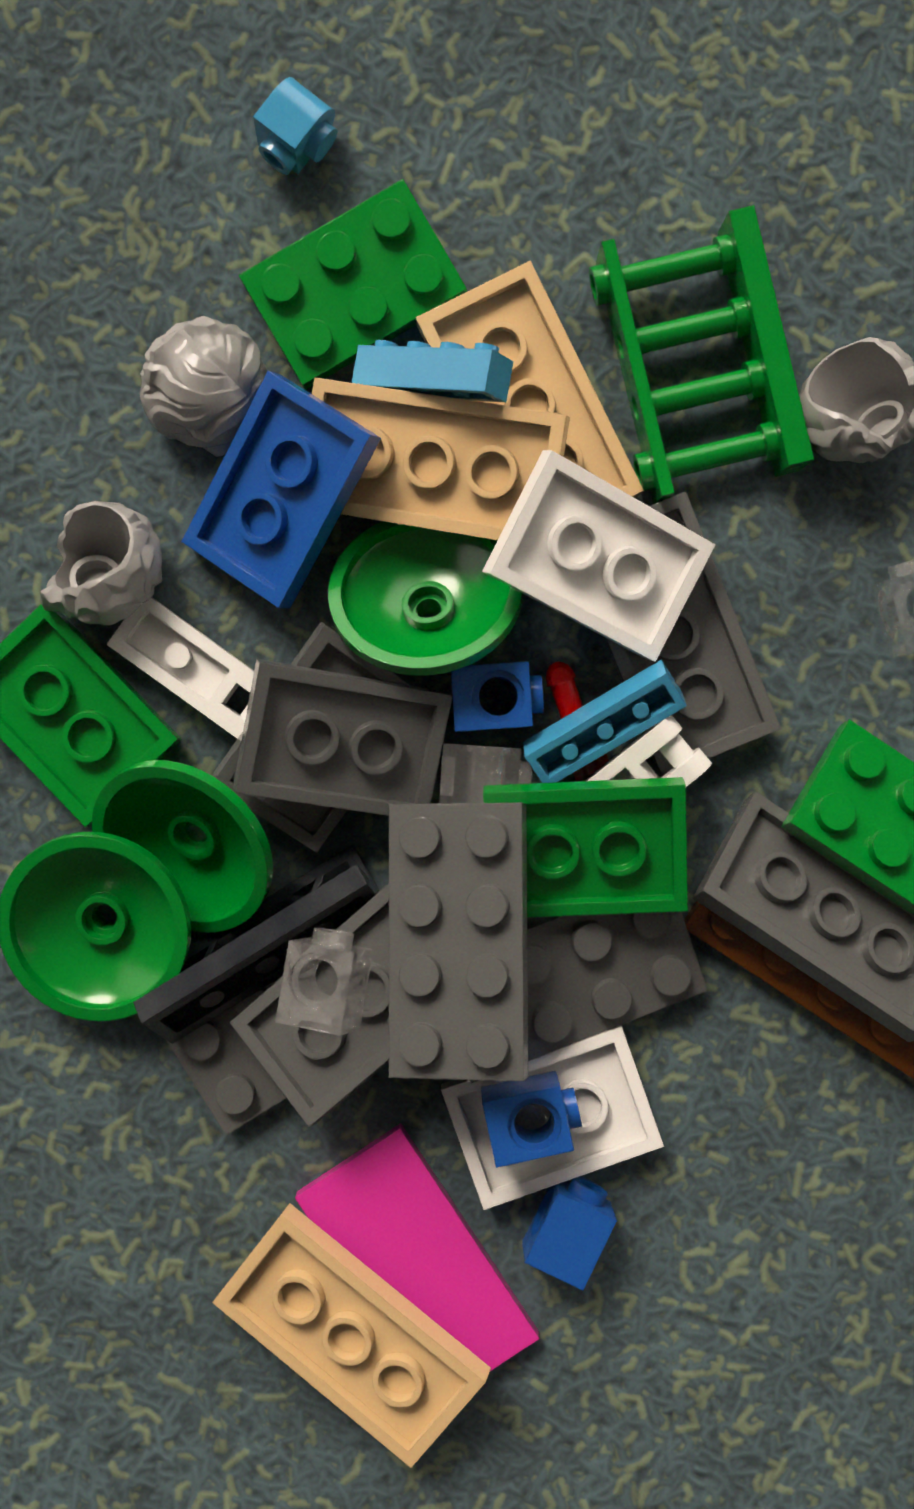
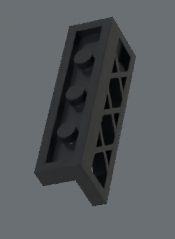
[133,844,380,1044]

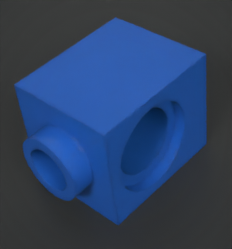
[451,662,544,732]
[481,1071,582,1168]
[522,1176,617,1291]

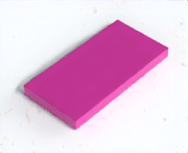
[295,1123,539,1371]

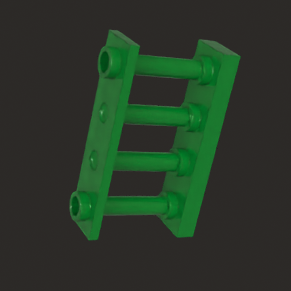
[589,205,814,504]

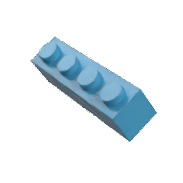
[352,340,514,403]
[523,660,687,783]

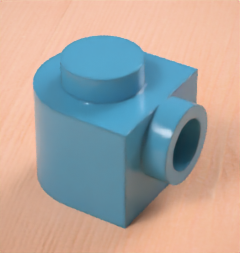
[253,77,338,175]

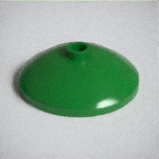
[328,521,523,676]
[92,760,273,932]
[0,832,191,1021]

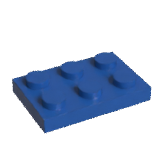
[181,370,381,608]

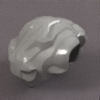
[139,316,267,457]
[799,337,914,463]
[40,500,162,625]

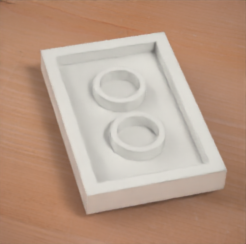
[482,450,715,662]
[441,1025,664,1210]

